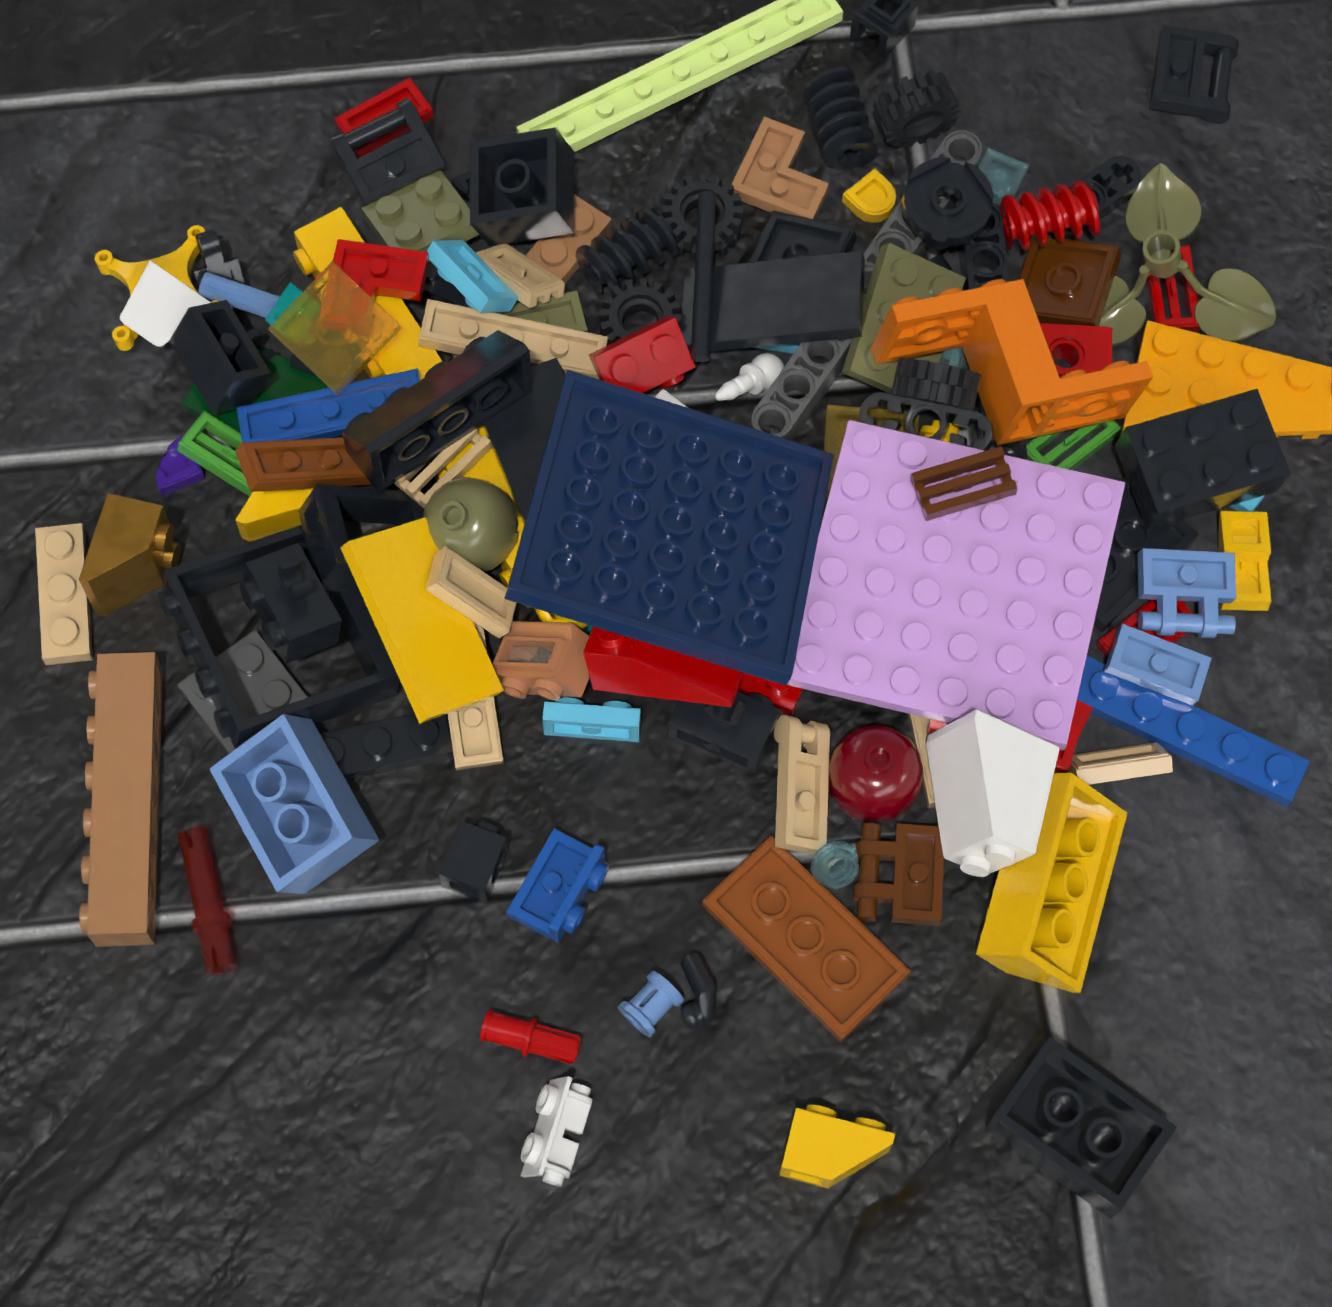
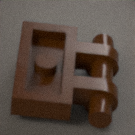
[853,823,944,926]

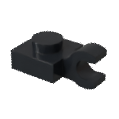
[192,229,245,308]

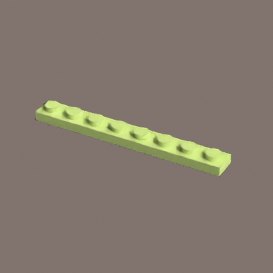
[516,0,843,152]

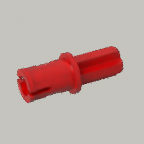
[480,1009,581,1064]

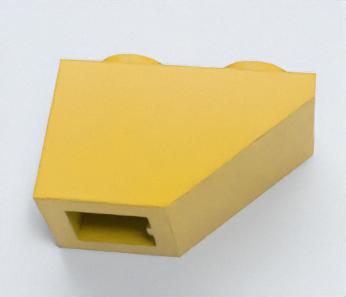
[779,1104,895,1188]

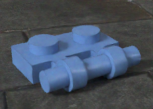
[1137,548,1236,638]

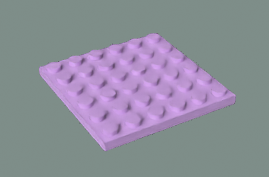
[787,420,1125,751]

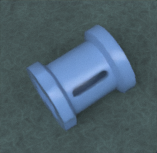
[618,970,684,1037]

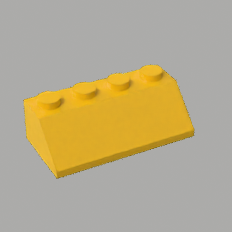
[976,773,1127,993]

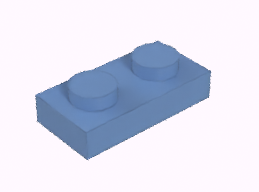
[1104,624,1212,706]

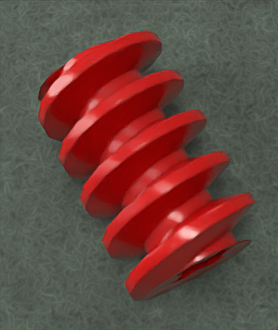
[1000,180,1100,250]

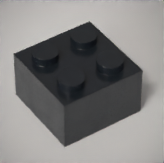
[470,127,574,246]

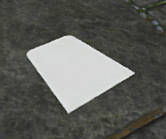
[120,261,211,347]

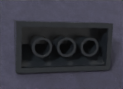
[342,330,532,493]

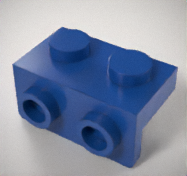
[507,829,609,944]

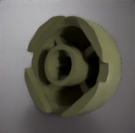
[423,477,519,572]

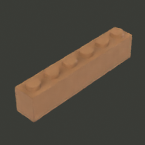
[79,652,163,947]

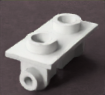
[521,1076,593,1186]

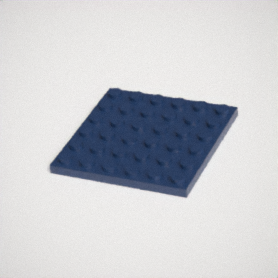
[504,370,834,686]

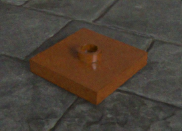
[1018,236,1122,326]

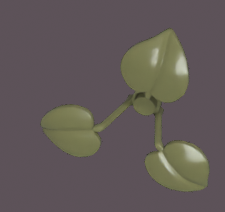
[1099,163,1276,346]

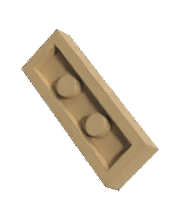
[35,523,93,665]

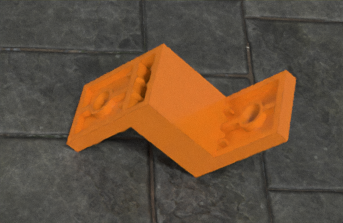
[871,279,1153,445]

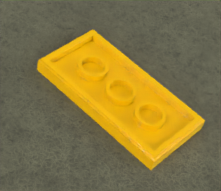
[340,517,504,724]

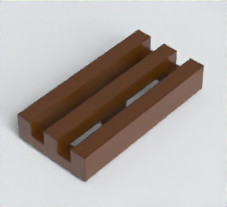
[911,446,1017,521]

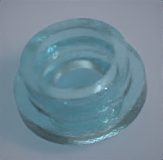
[811,841,859,889]

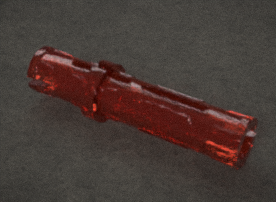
[177,827,237,975]

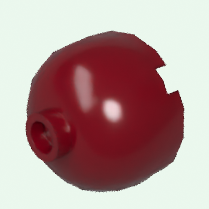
[828,724,924,823]

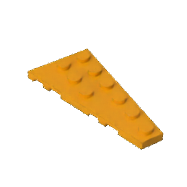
[1119,320,1332,439]

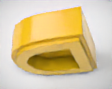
[842,168,896,223]

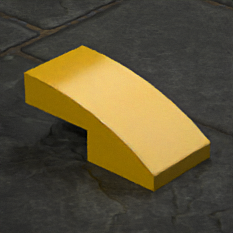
[1218,511,1271,611]

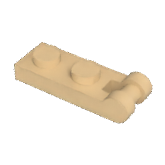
[774,715,830,855]

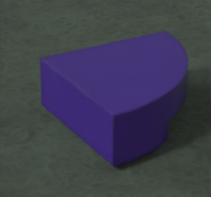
[156,435,205,496]

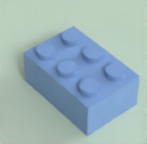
[209,714,380,894]

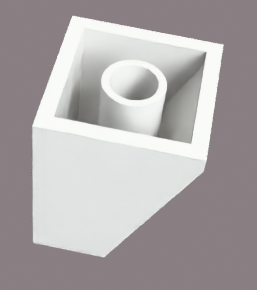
[926,709,1060,877]

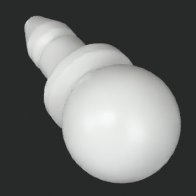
[715,353,784,401]

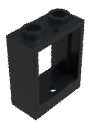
[298,484,424,592]

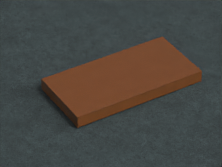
[702,836,911,1042]

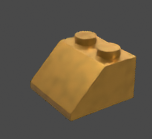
[78,493,181,616]

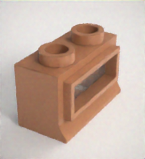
[492,621,590,701]

